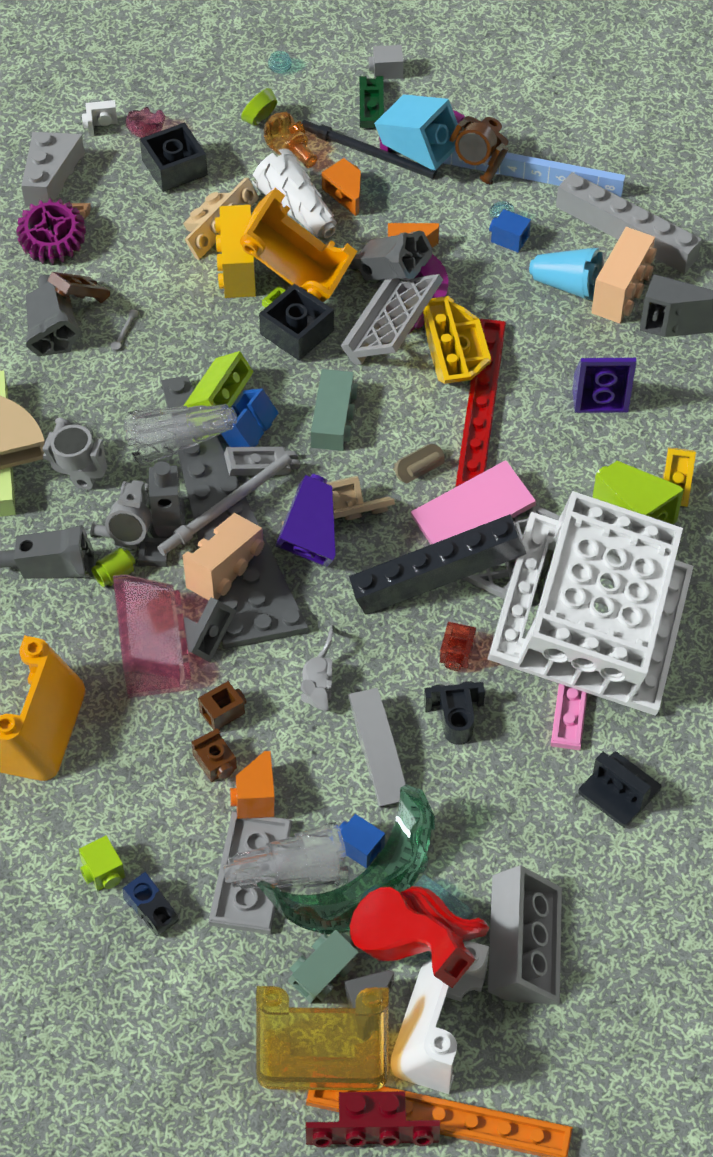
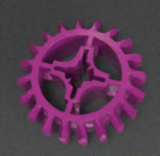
[16,198,86,265]

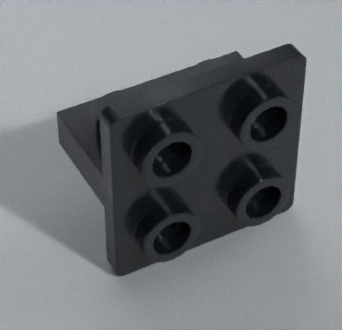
[578,751,662,828]

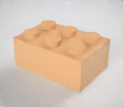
[591,227,657,323]

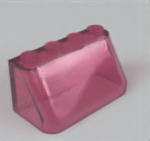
[113,574,191,698]

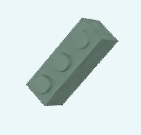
[311,369,358,451]

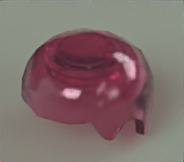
[125,107,166,138]

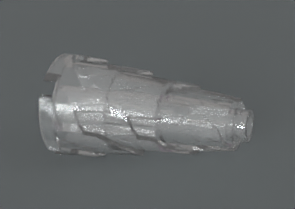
[125,404,237,465]
[223,822,348,889]

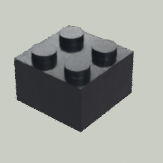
[140,122,208,192]
[259,283,334,361]

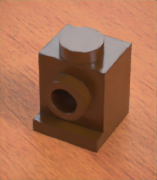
[198,681,247,731]
[191,728,237,782]

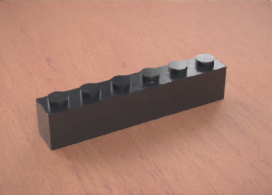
[349,514,526,615]

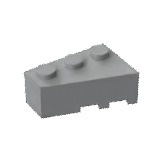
[21,132,85,206]

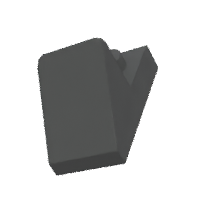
[183,597,236,662]

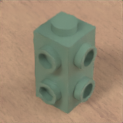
[288,930,358,1004]

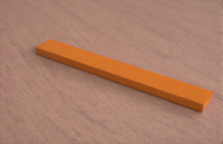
[306,1071,573,1157]

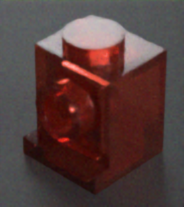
[439,622,476,671]

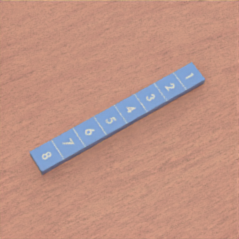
[443,150,625,197]

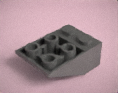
[640,274,713,337]

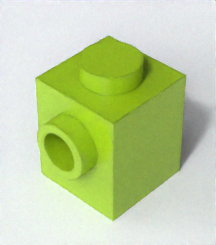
[78,835,125,891]

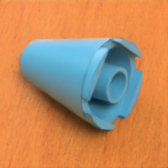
[529,248,604,300]

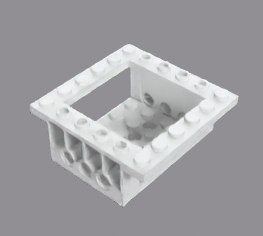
[487,491,693,716]

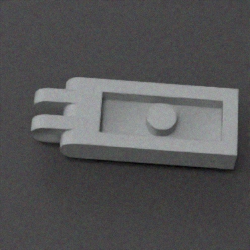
[224,447,301,476]

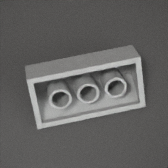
[488,865,562,1005]

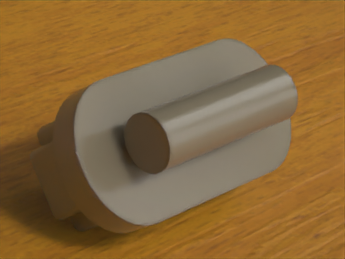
[393,444,445,483]

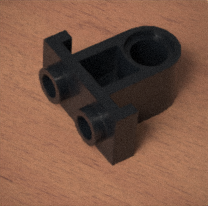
[424,681,485,745]

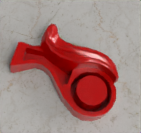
[350,886,489,988]

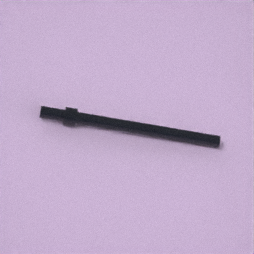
[300,120,437,179]

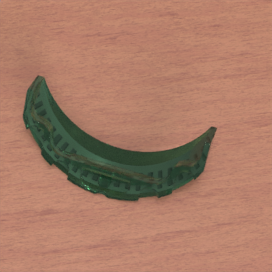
[257,785,435,935]

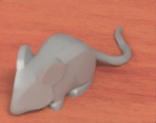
[301,625,333,711]

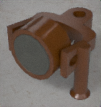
[449,116,509,185]

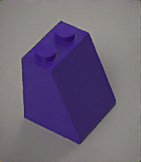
[275,474,336,567]

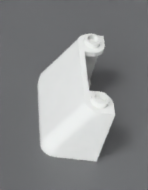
[391,941,489,1094]

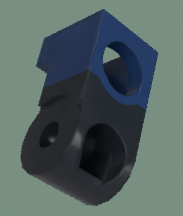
[123,872,179,936]

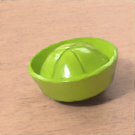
[241,88,278,126]

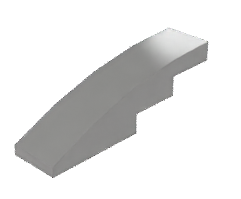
[348,688,407,807]

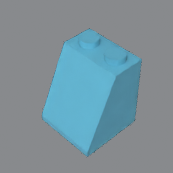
[374,94,458,170]

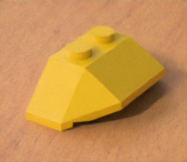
[423,296,491,384]

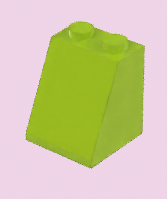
[592,461,684,524]

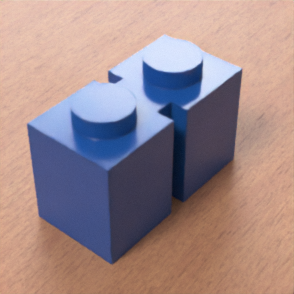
[216,389,279,447]

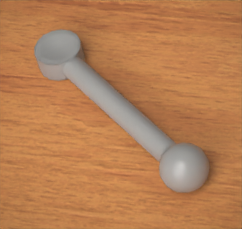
[111,309,139,352]

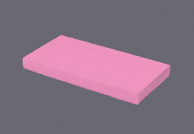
[411,460,536,544]

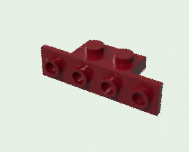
[305,1091,440,1148]

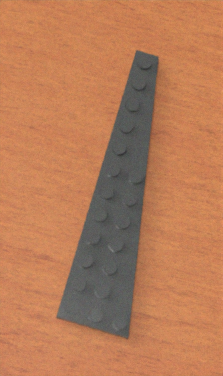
[161,376,308,649]

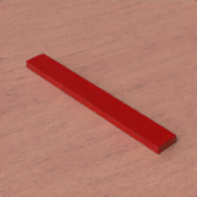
[455,319,506,487]

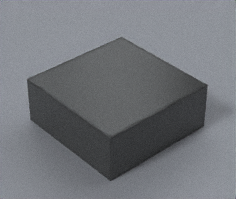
[138,537,169,567]

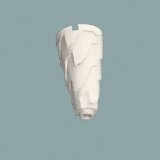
[252,149,337,238]

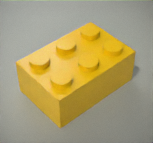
[215,205,256,298]

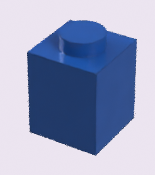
[489,209,531,253]
[336,814,385,869]

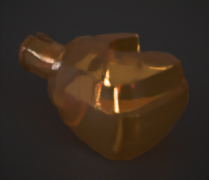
[264,112,318,168]

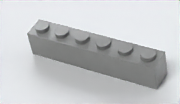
[556,172,702,274]

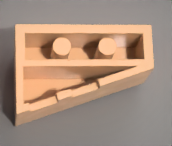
[183,513,264,600]

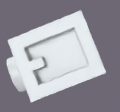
[82,100,118,137]

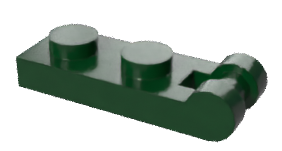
[359,76,384,128]

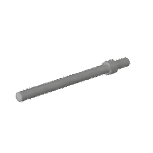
[157,454,292,556]

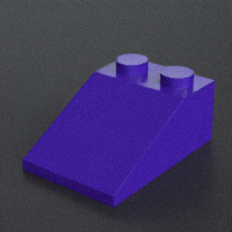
[572,357,637,413]

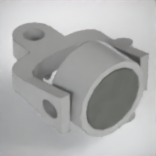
[42,418,108,490]
[90,480,152,550]

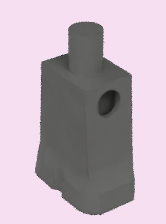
[349,231,432,281]
[26,275,81,356]
[148,461,186,538]
[0,525,94,579]

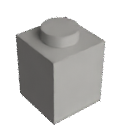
[368,45,404,79]

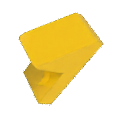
[663,447,696,507]

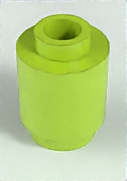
[91,548,136,587]

